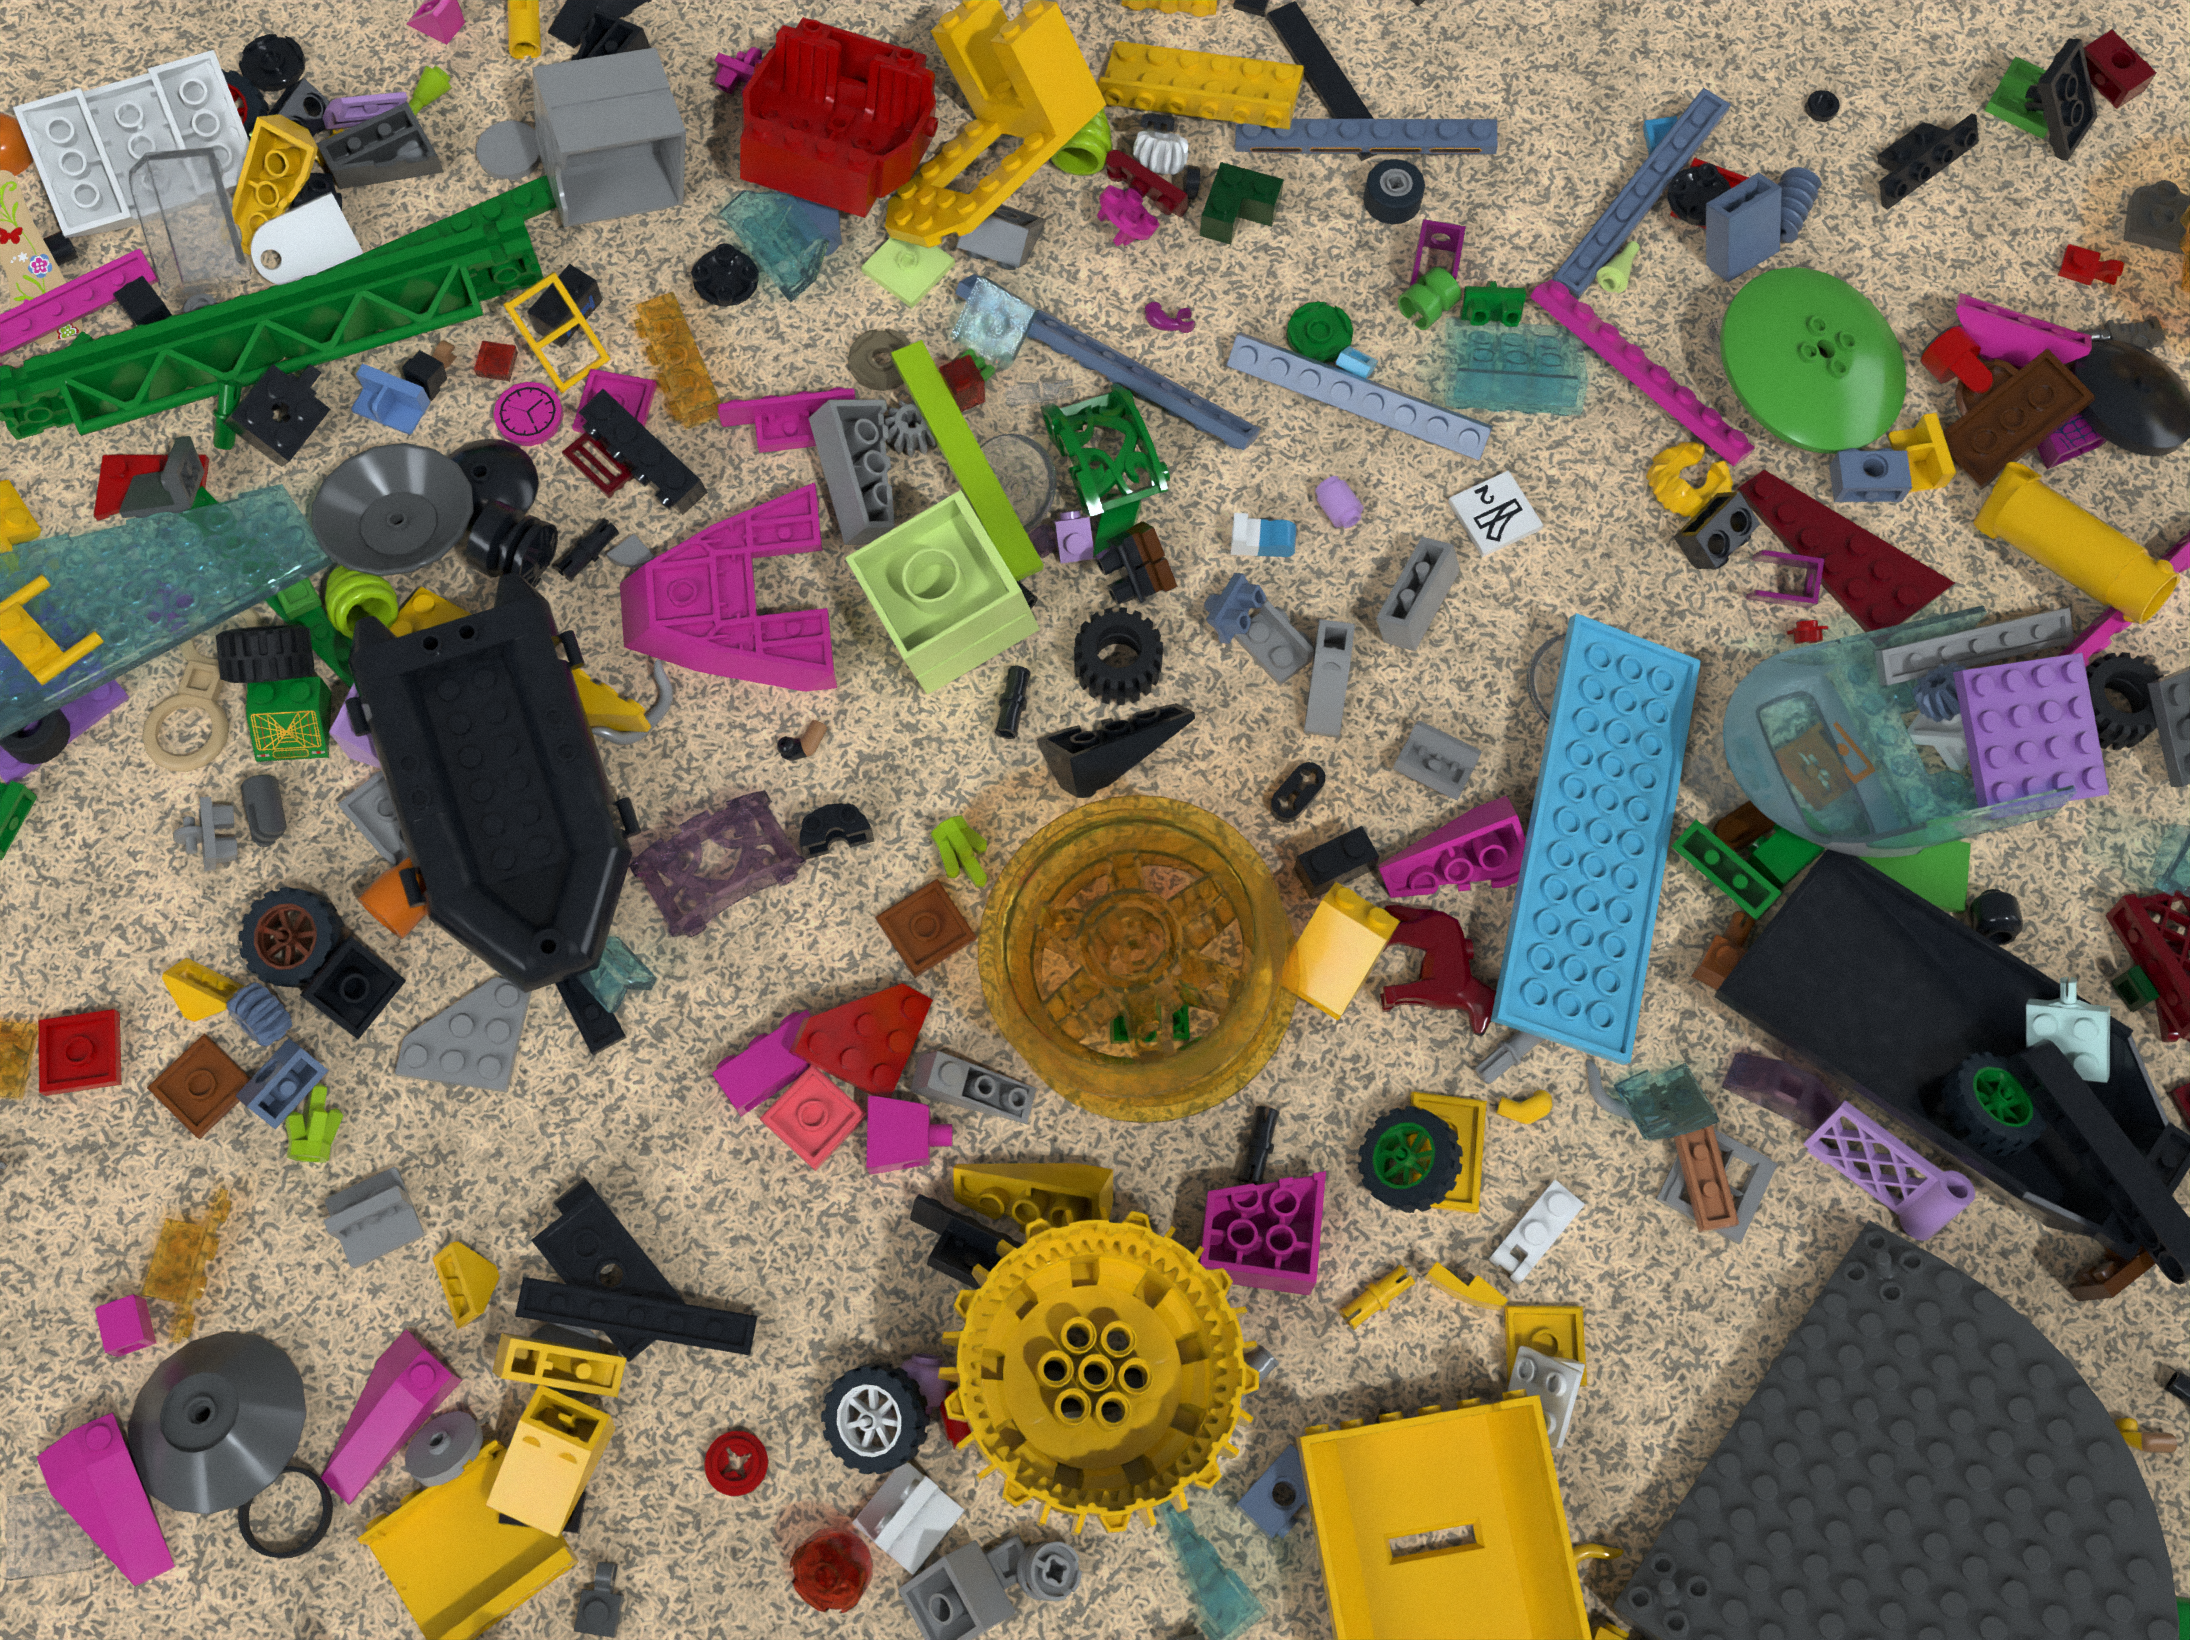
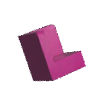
[95,1294,157,1357]

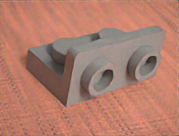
[1234,600,1314,687]

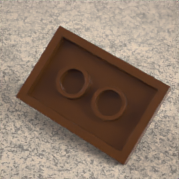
[2068,1217,2190,1301]

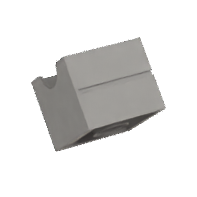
[532,47,686,227]

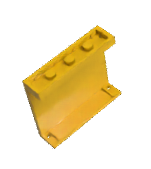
[357,1439,579,1640]

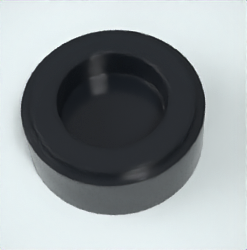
[1805,90,1840,122]
[1183,165,1200,200]

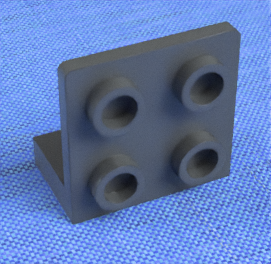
[119,436,205,518]

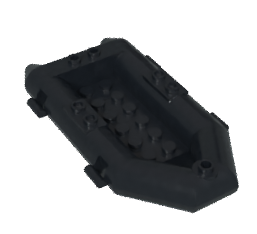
[345,572,641,993]

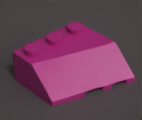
[1198,1171,1326,1296]

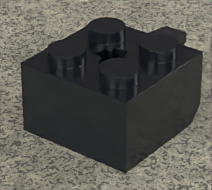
[223,364,331,467]

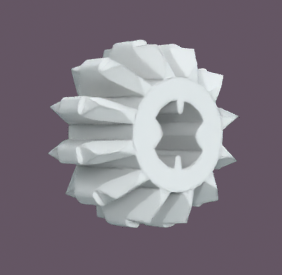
[1133,129,1189,175]

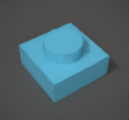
[1335,346,1378,378]

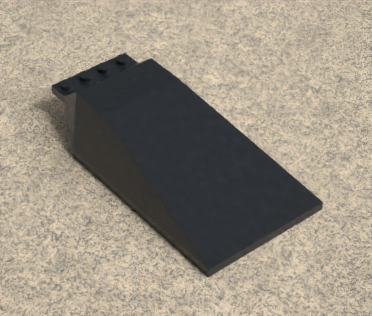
[1714,849,2190,1262]

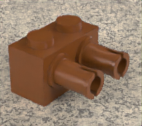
[1691,911,1756,990]

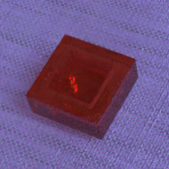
[474,341,518,382]

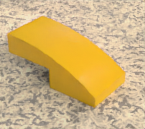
[1424,1261,1508,1311]

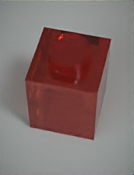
[939,354,986,412]

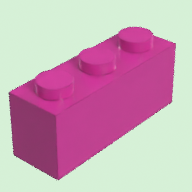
[712,1009,812,1117]

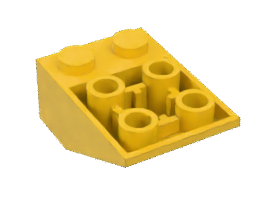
[486,1385,616,1539]

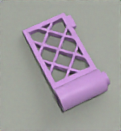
[1803,1100,1975,1241]

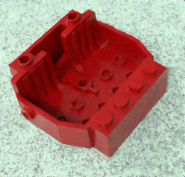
[740,17,939,218]

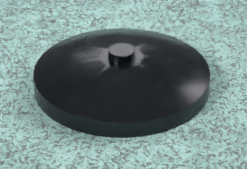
[2069,340,2190,456]

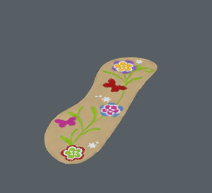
[0,170,83,345]

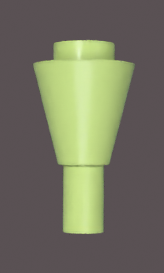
[1596,241,1640,293]

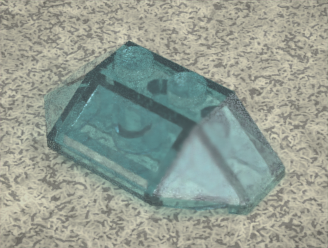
[719,190,830,303]

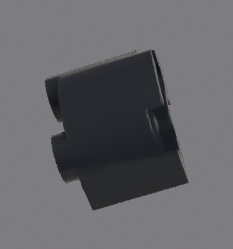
[799,803,874,860]

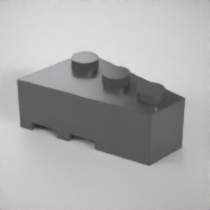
[316,102,444,189]

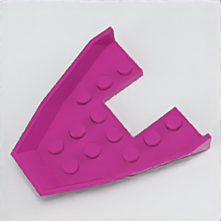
[620,482,837,692]

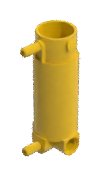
[1973,462,2180,624]

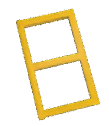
[503,272,611,393]

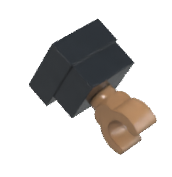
[402,340,457,401]

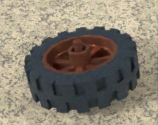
[238,887,345,988]

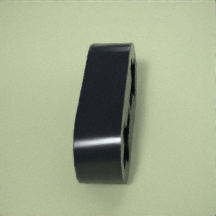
[1270,762,1326,823]

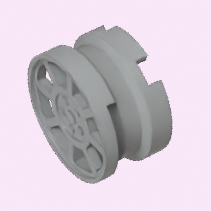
[1017,1542,1082,1601]

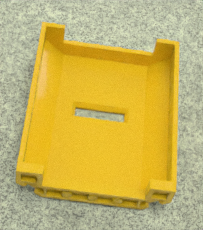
[1296,1389,1592,1640]

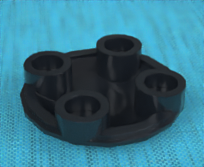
[1667,163,1731,226]
[691,243,759,307]

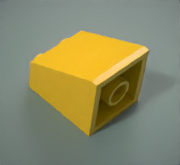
[1275,882,1400,1021]

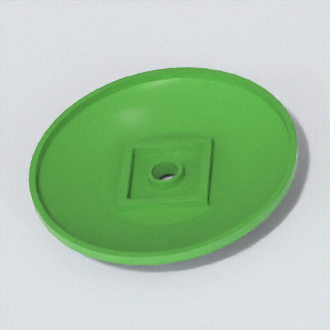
[1720,267,1906,454]

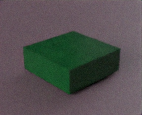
[2112,965,2160,1012]

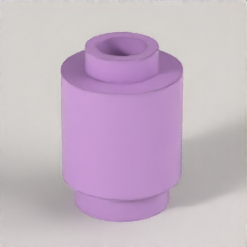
[1315,476,1364,528]

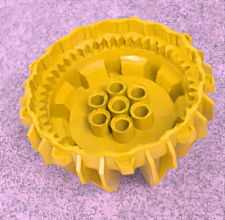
[938,1207,1260,1536]

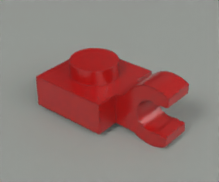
[2058,244,2125,286]

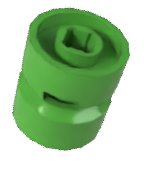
[1397,266,1462,330]

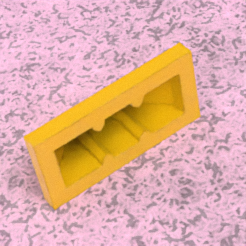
[162,957,246,1022]
[432,1241,500,1329]

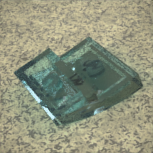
[1613,1062,1720,1140]

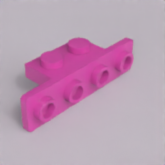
[717,387,856,453]

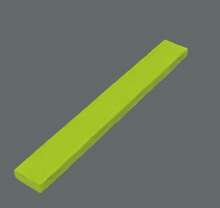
[891,340,1044,582]

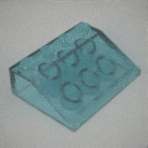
[1444,318,1589,416]

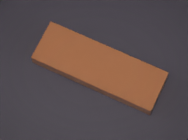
[1672,1118,1739,1233]

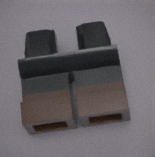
[1094,521,1178,604]

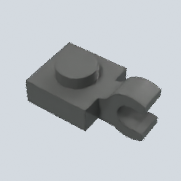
[574,1562,624,1638]

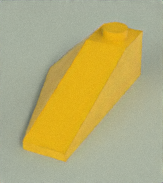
[221,114,318,255]
[953,1163,1113,1234]

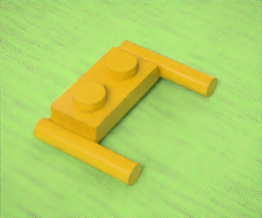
[0,574,104,686]

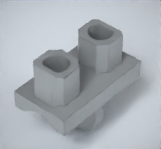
[173,797,238,872]

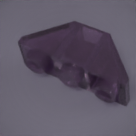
[1721,1053,1841,1131]

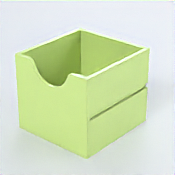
[845,490,1040,694]

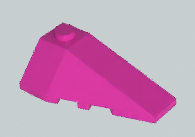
[1378,795,1526,898]
[321,1329,462,1505]
[37,1412,175,1587]

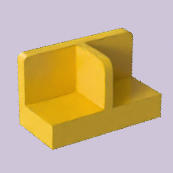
[1888,413,1956,493]

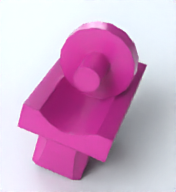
[714,47,762,96]

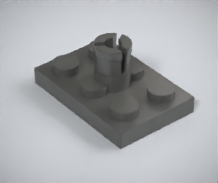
[2147,666,2190,787]

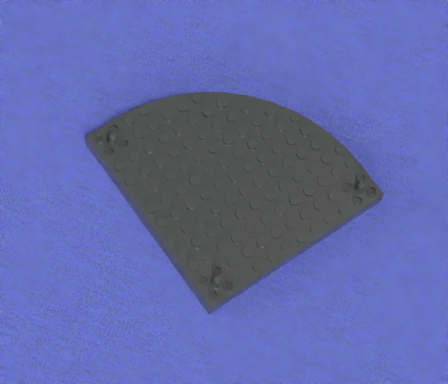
[1613,1220,2179,1640]

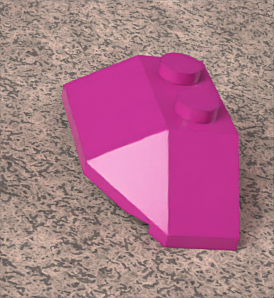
[1955,293,2092,370]

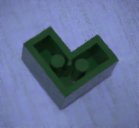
[1200,162,1284,245]

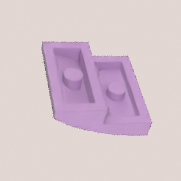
[322,92,408,129]

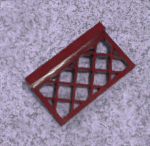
[2106,887,2190,1039]

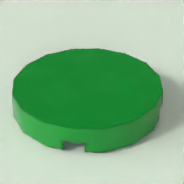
[1286,301,1354,363]

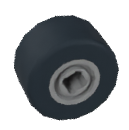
[1363,159,1425,225]

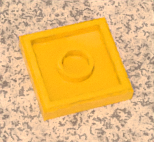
[1504,1306,1587,1387]

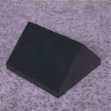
[300,936,406,1039]

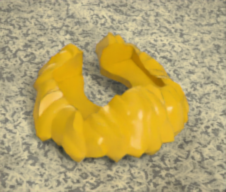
[1646,441,1733,519]

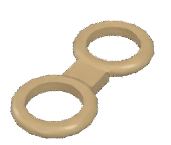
[142,598,263,772]

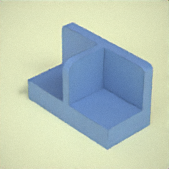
[351,363,431,435]

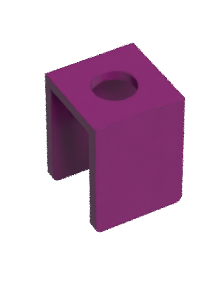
[1409,219,1466,287]
[1746,550,1824,608]

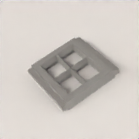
[1656,1129,1778,1244]

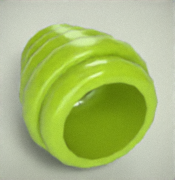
[1051,108,1113,176]
[325,565,398,639]

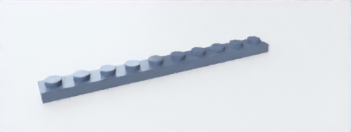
[955,274,1261,450]

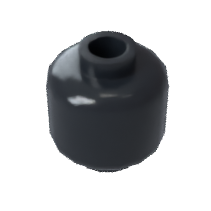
[1969,889,2023,946]

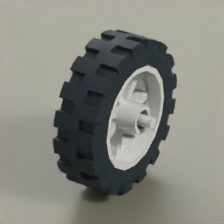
[821,1363,930,1475]

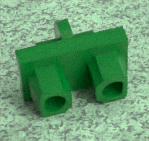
[1460,281,1526,327]

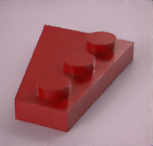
[94,455,210,521]

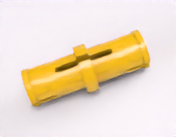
[1339,1264,1415,1330]

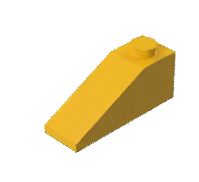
[492,1332,627,1398]

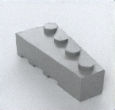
[809,400,895,545]

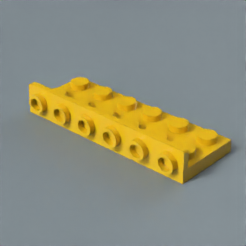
[1098,40,1304,130]

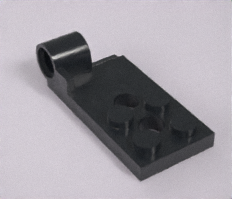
[531,1177,686,1362]

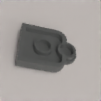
[2124,180,2190,256]

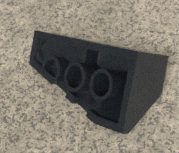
[1037,703,1195,798]

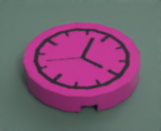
[493,382,564,446]

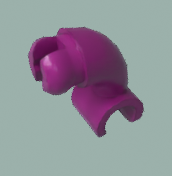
[1144,302,1195,333]

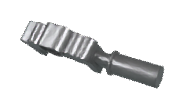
[2077,316,2165,350]

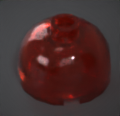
[790,1527,873,1614]

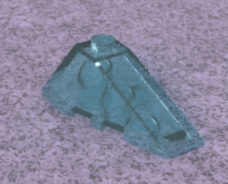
[1158,1500,1268,1640]

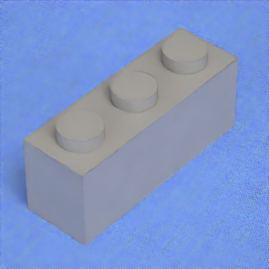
[1376,536,1460,651]

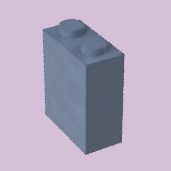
[1706,172,1782,282]

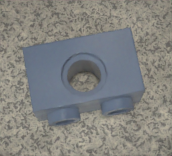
[1829,448,1912,502]
[235,1038,329,1129]
[1235,1443,1309,1540]

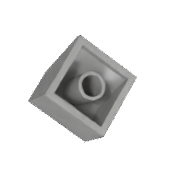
[898,1540,1016,1640]

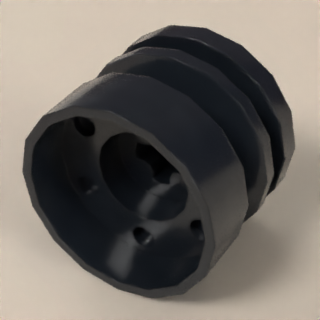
[466,501,558,588]

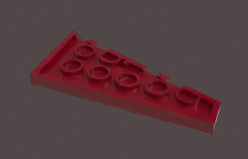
[1737,470,1955,643]

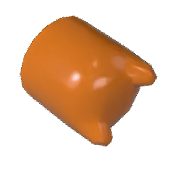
[357,857,427,939]

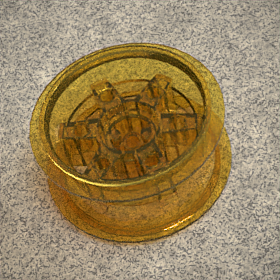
[978,795,1300,1123]

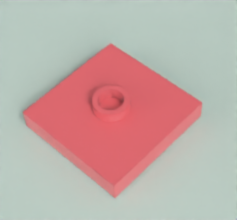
[759,1065,868,1171]

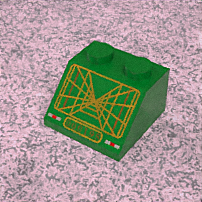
[246,676,332,762]

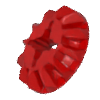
[704,1431,769,1497]

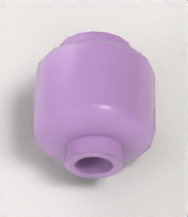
[900,1353,950,1414]

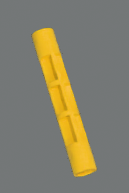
[507,0,542,59]

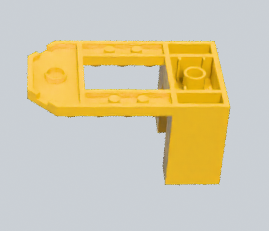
[885,0,1107,248]

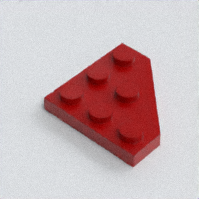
[788,983,933,1099]

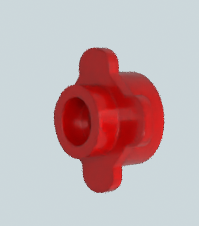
[1787,620,1828,644]

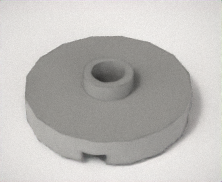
[405,1411,483,1487]

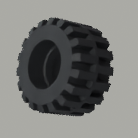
[1074,607,1163,705]
[216,625,315,683]
[2086,652,2164,750]

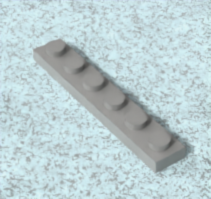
[1874,608,2074,685]

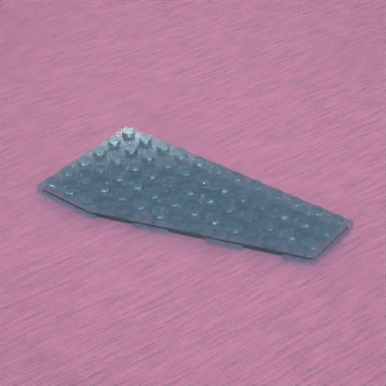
[0,484,333,739]

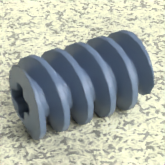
[1778,167,1822,243]

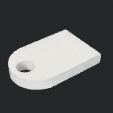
[251,192,363,285]

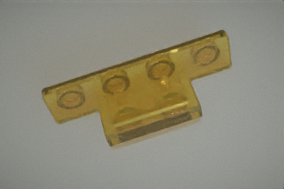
[140,1188,232,1345]

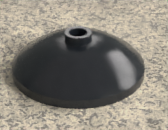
[448,439,539,531]

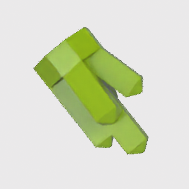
[931,815,988,888]
[285,1083,344,1163]

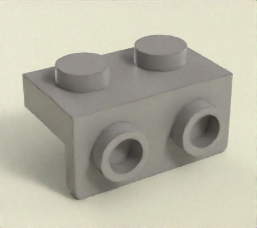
[1392,721,1482,801]

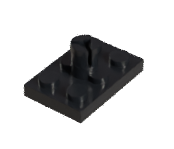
[2025,38,2098,161]

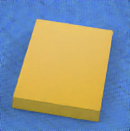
[1407,1092,1487,1214]

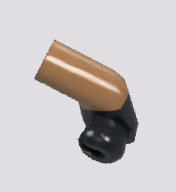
[777,720,828,761]

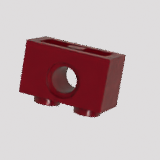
[2083,29,2157,109]

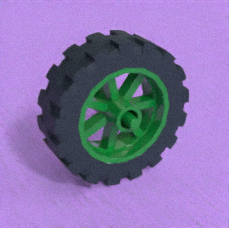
[1941,1052,2047,1156]
[1358,1106,1463,1213]

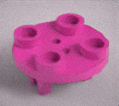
[1097,185,1159,246]

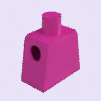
[866,1096,953,1174]

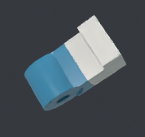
[1231,513,1296,557]

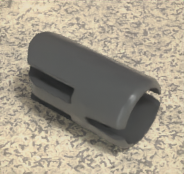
[240,775,287,847]

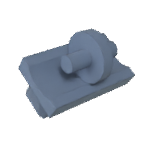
[1204,573,1266,644]

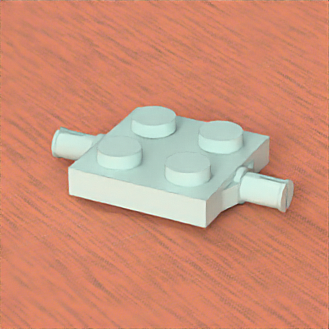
[2026,977,2110,1083]

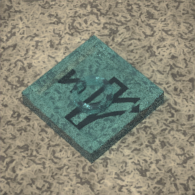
[950,276,1040,370]

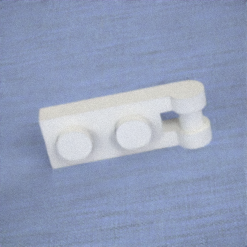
[1488,1180,1585,1285]

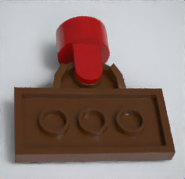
[1920,326,2095,490]

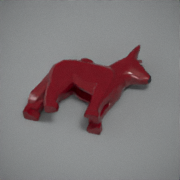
[1380,905,1496,1037]

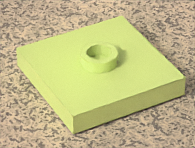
[861,237,955,308]

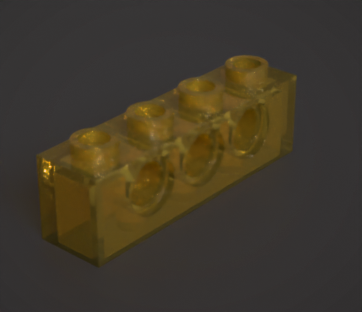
[634,292,721,430]

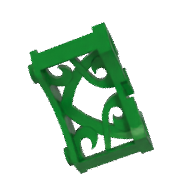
[1040,383,1170,517]

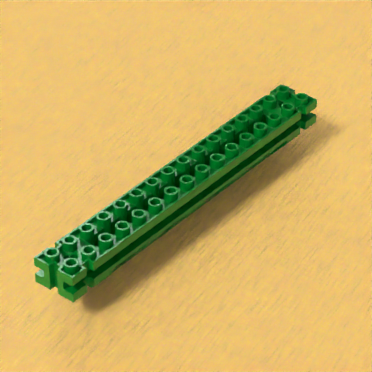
[0,214,544,440]

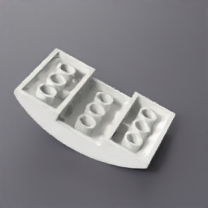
[13,50,250,238]

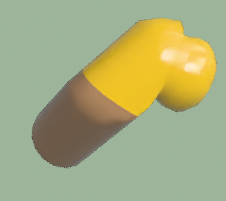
[2115,1418,2177,1453]

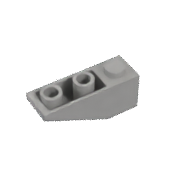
[1304,619,1355,738]
[910,1051,1037,1124]

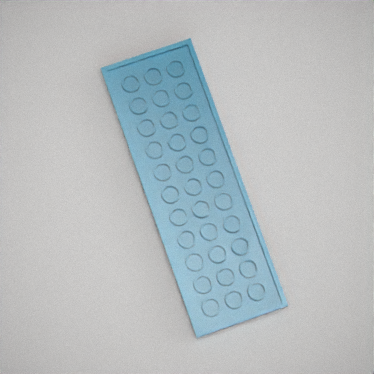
[1491,613,1701,1065]

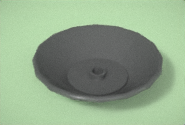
[312,443,473,577]
[128,1332,307,1515]

